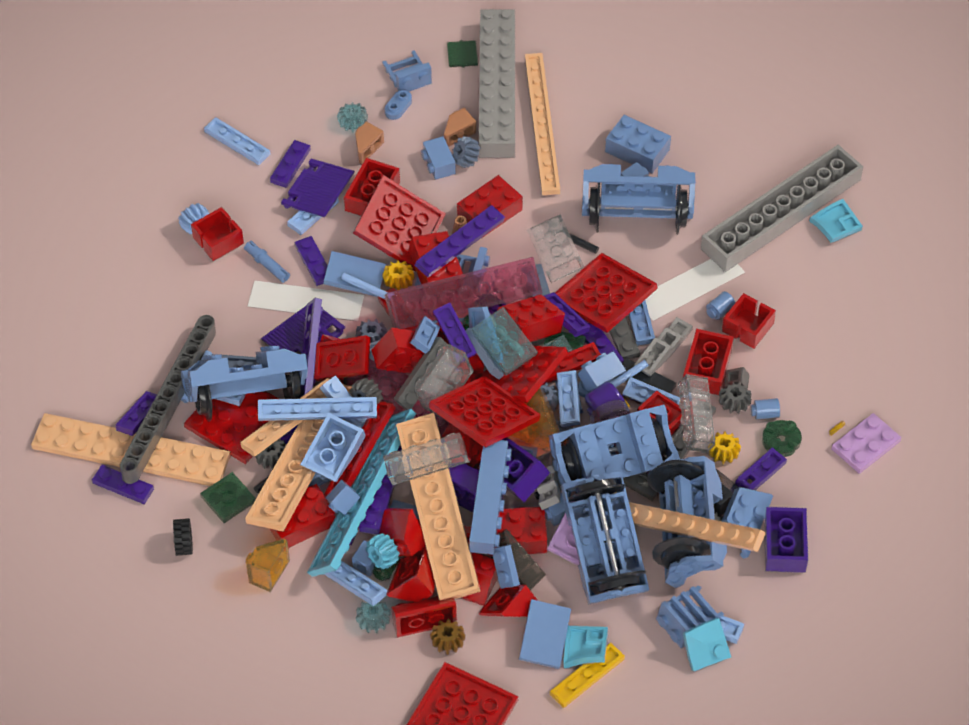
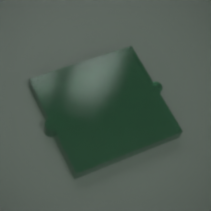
[447,40,478,68]

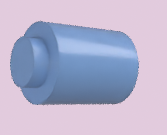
[706,291,735,320]
[750,398,780,420]

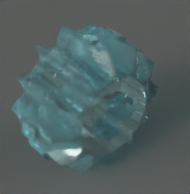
[337,101,368,132]
[356,601,391,634]

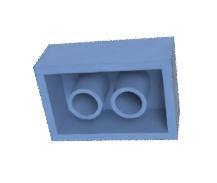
[605,115,671,174]

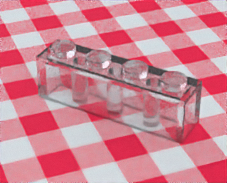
[677,374,715,453]
[383,433,469,485]

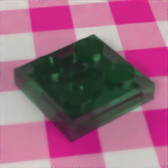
[200,472,256,523]

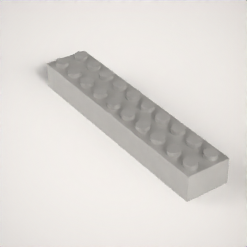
[479,9,515,158]
[701,145,863,272]

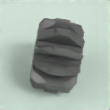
[349,378,383,404]
[719,381,752,414]
[255,439,285,470]

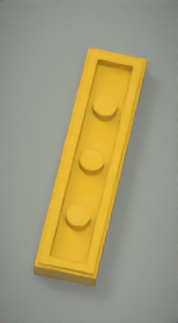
[550,643,625,708]

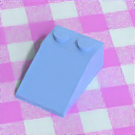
[300,413,366,482]

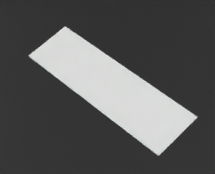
[645,259,745,321]
[247,280,364,321]

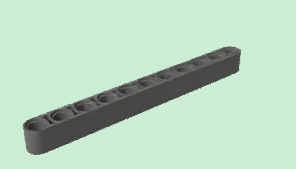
[120,315,216,484]

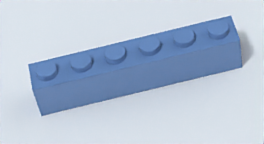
[469,440,511,554]

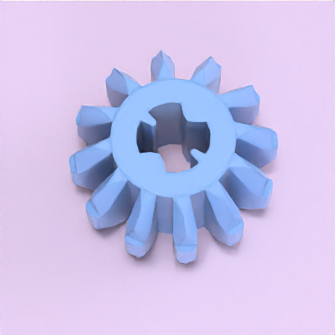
[178,203,209,234]

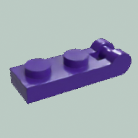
[735,448,787,491]

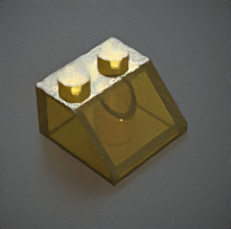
[245,539,290,592]

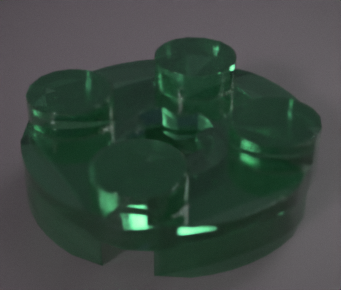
[762,420,802,457]

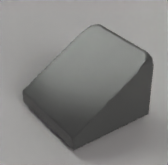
[724,367,749,387]

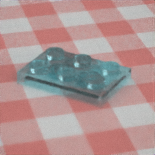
[472,307,538,375]

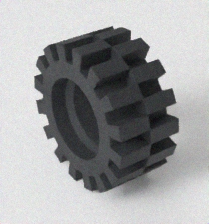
[173,518,193,556]

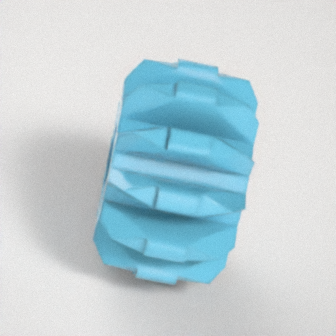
[366,533,400,569]

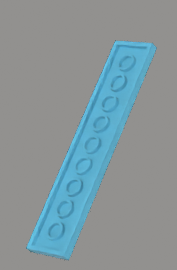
[307,409,416,577]

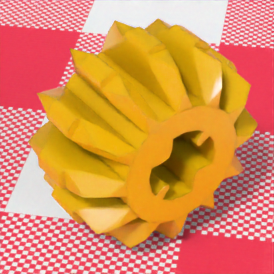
[382,260,414,292]
[707,431,741,465]

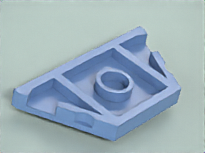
[722,487,773,559]

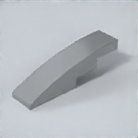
[634,317,693,376]
[536,451,561,510]

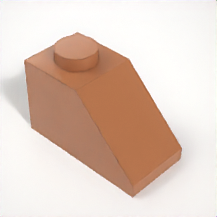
[444,108,476,147]
[355,121,384,165]

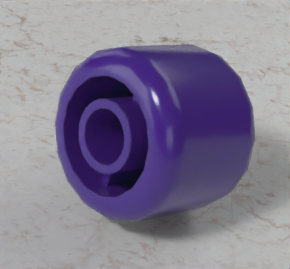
[585,381,627,422]

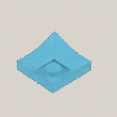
[809,199,863,243]
[683,617,731,671]
[564,626,608,668]

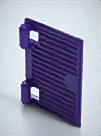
[281,158,355,218]
[261,305,346,353]

